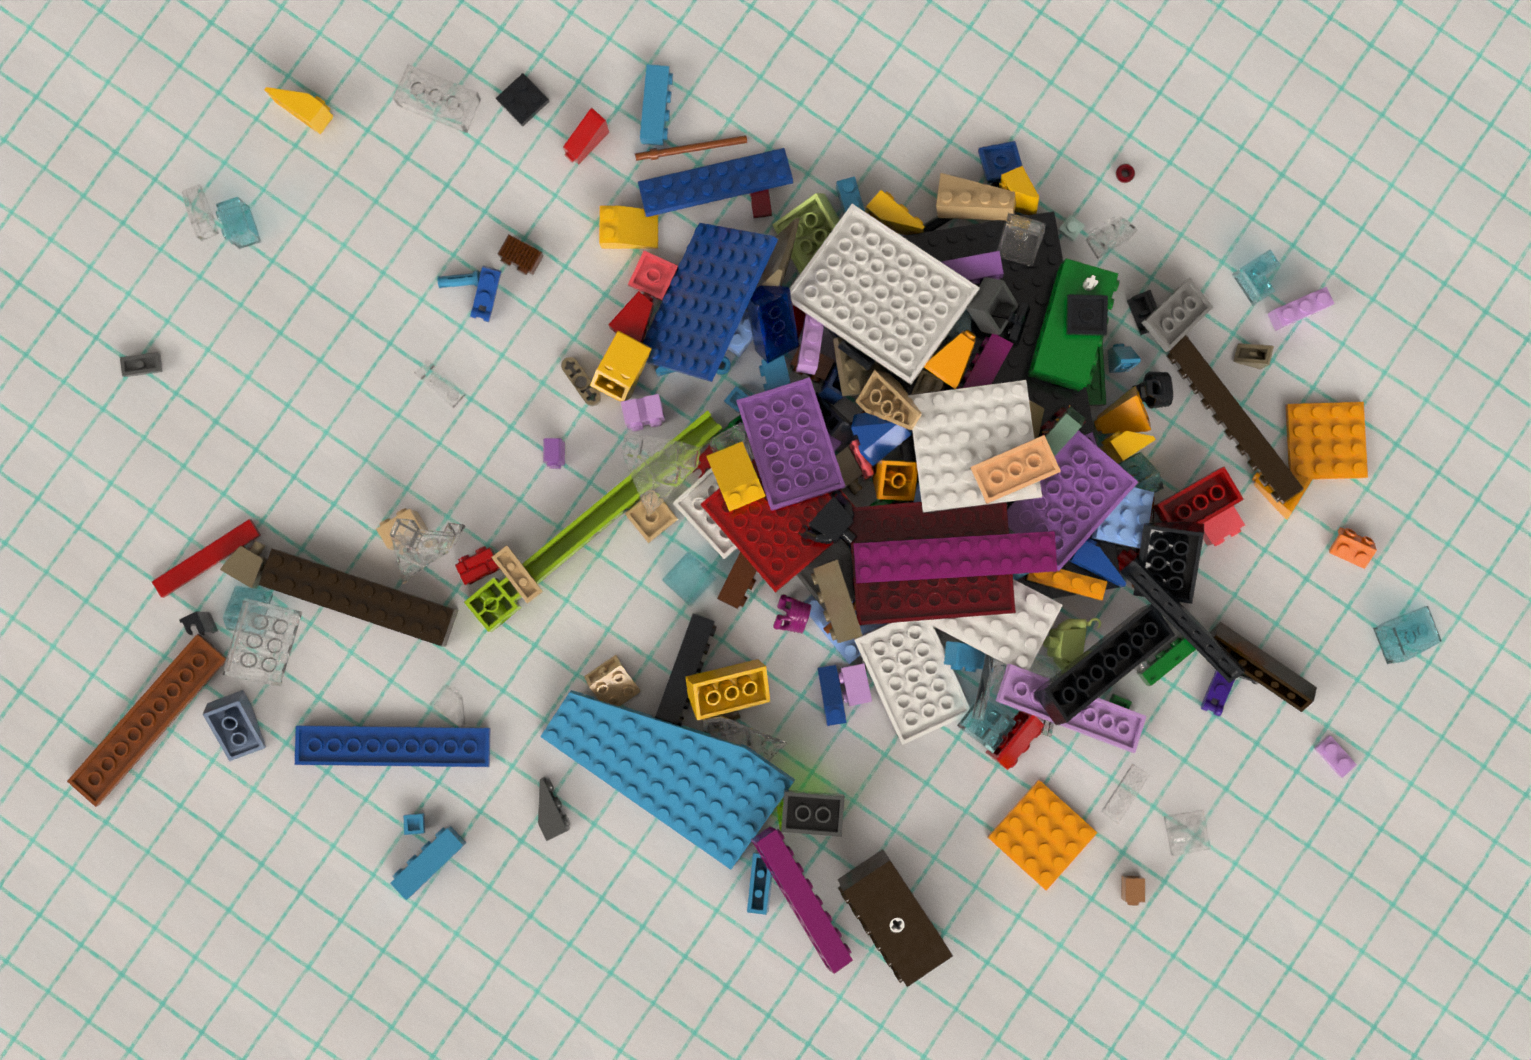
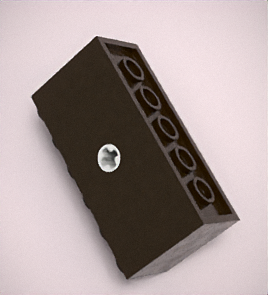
[837,849,953,987]

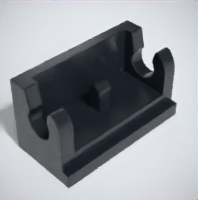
[1127,290,1157,335]
[179,611,218,636]

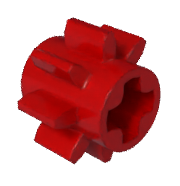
[1117,549,1138,571]

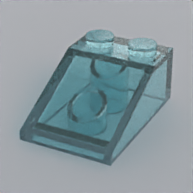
[1373,606,1442,664]

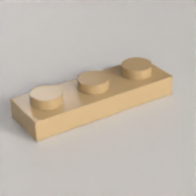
[491,545,543,604]

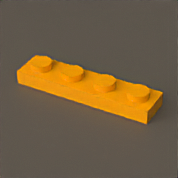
[1026,569,1107,601]

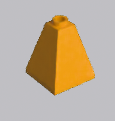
[924,330,976,389]
[1094,386,1151,434]
[872,460,918,501]
[1252,472,1312,520]

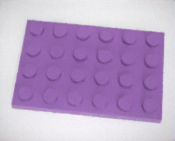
[736,377,845,511]
[1007,430,1138,571]

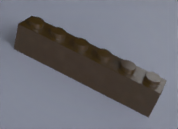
[1209,622,1317,712]

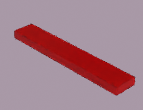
[152,519,261,598]

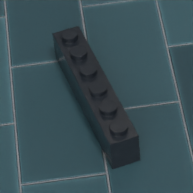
[655,613,717,726]

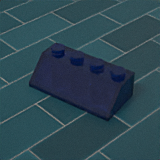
[747,285,799,364]

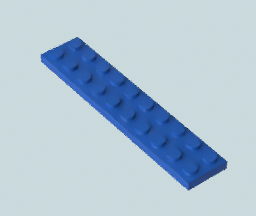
[294,726,491,767]

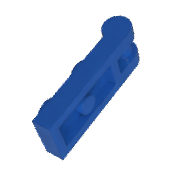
[470,265,502,322]

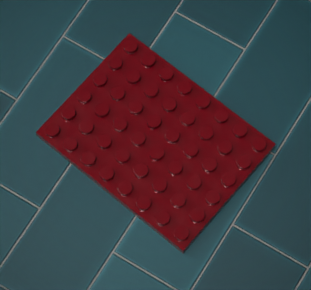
[850,502,1016,625]

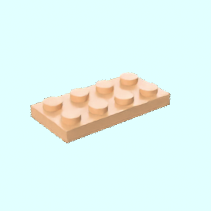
[970,435,1061,504]

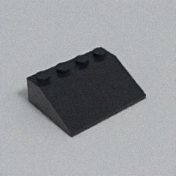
[1133,521,1204,604]

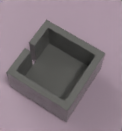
[966,277,1019,335]

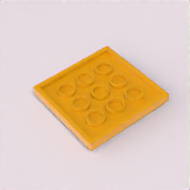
[1285,402,1368,480]
[988,780,1098,891]

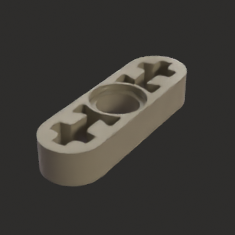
[561,357,601,406]

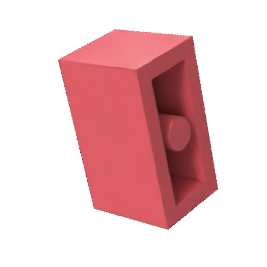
[1203,506,1245,546]

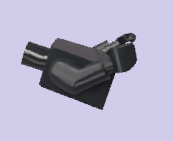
[798,490,857,544]

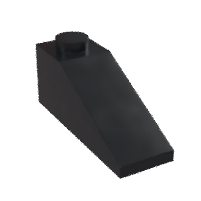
[815,392,853,444]

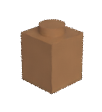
[1121,875,1145,906]

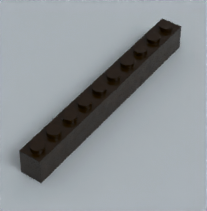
[1166,335,1304,505]

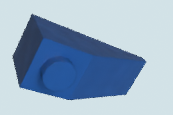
[1069,538,1126,587]
[817,665,847,726]

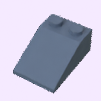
[203,690,266,761]

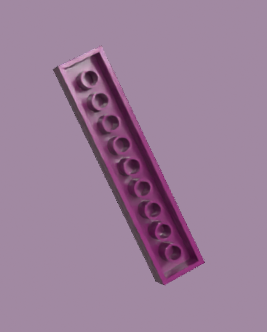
[854,531,1057,583]

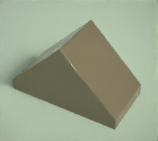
[1233,343,1274,370]

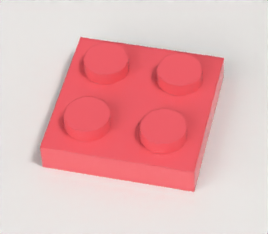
[628,251,678,301]

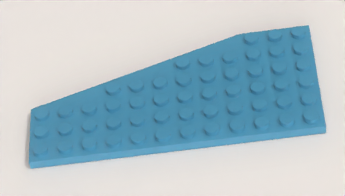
[540,690,795,870]

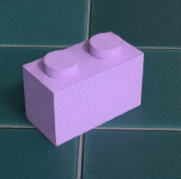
[838,663,872,706]

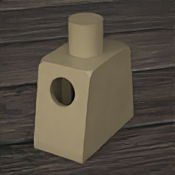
[836,447,863,495]
[220,540,267,589]

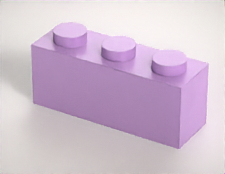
[1268,287,1334,331]
[796,314,824,375]

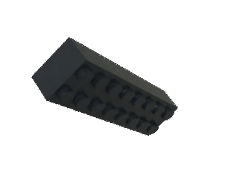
[1033,604,1175,725]

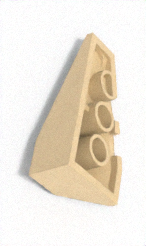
[855,370,922,430]

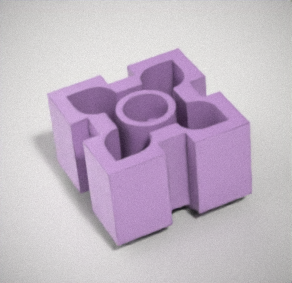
[621,394,666,431]

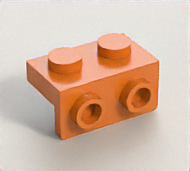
[1329,527,1377,569]

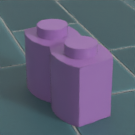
[543,438,565,469]

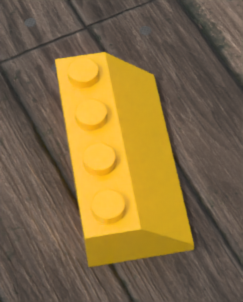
[685,659,770,720]

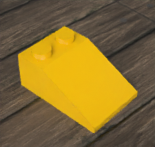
[264,87,333,134]
[599,206,658,249]
[707,441,765,511]

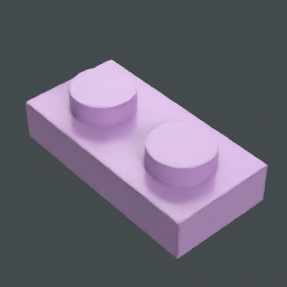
[1314,735,1357,778]

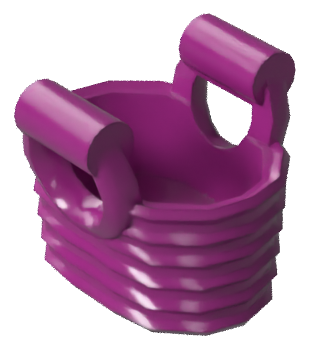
[773,594,811,634]

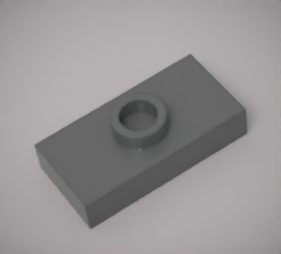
[120,352,163,377]

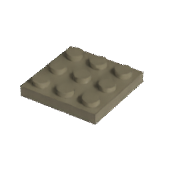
[833,337,887,396]

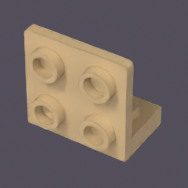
[584,655,640,707]

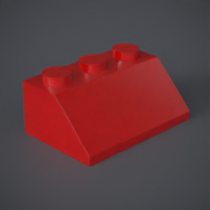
[985,710,1044,770]

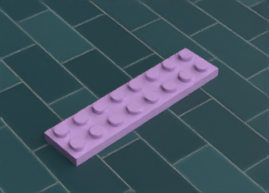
[996,664,1146,753]

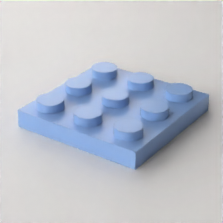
[1092,487,1154,549]

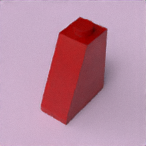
[563,108,609,164]
[608,291,654,343]

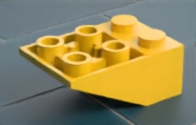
[865,190,925,235]
[590,331,652,402]

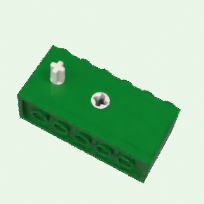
[1027,258,1120,391]

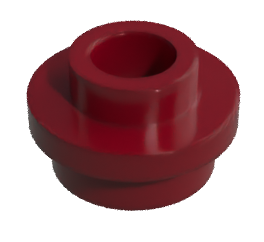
[1116,164,1135,183]

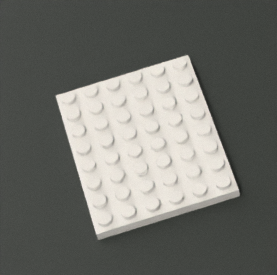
[784,204,980,384]

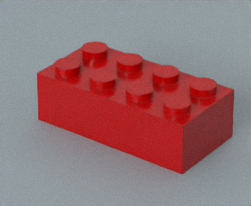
[1154,467,1244,524]

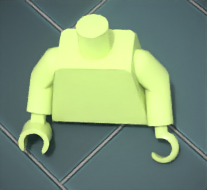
[1043,618,1101,670]

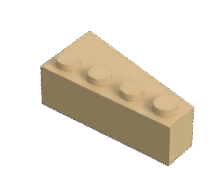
[936,173,1016,221]

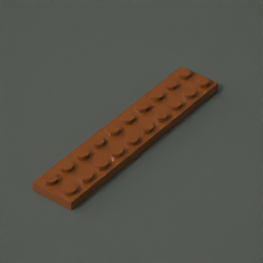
[67,634,228,807]

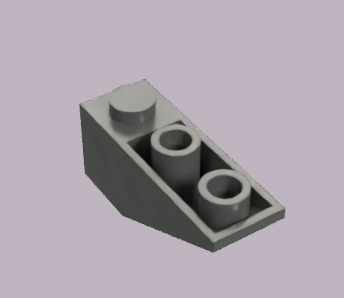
[538,777,571,841]

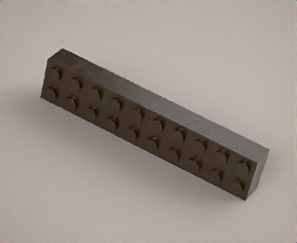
[259,548,458,647]

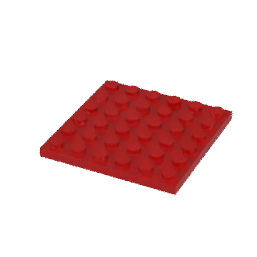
[700,459,855,593]

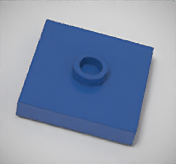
[978,141,1023,184]

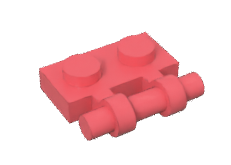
[848,439,875,481]

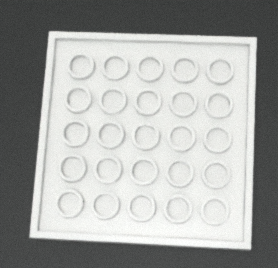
[908,380,1042,513]

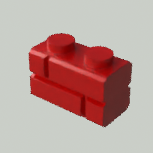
[455,546,500,586]

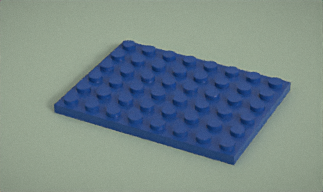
[643,223,778,382]

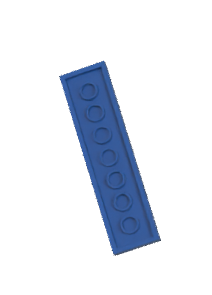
[638,148,793,217]

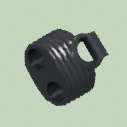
[1132,371,1173,409]

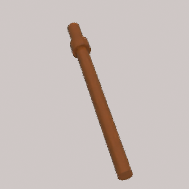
[635,135,747,161]

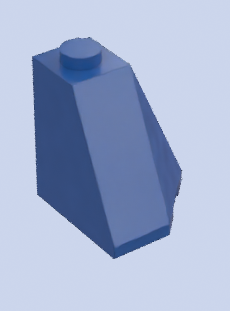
[851,413,912,466]

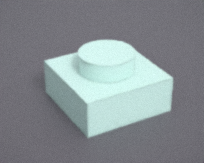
[1058,215,1085,242]

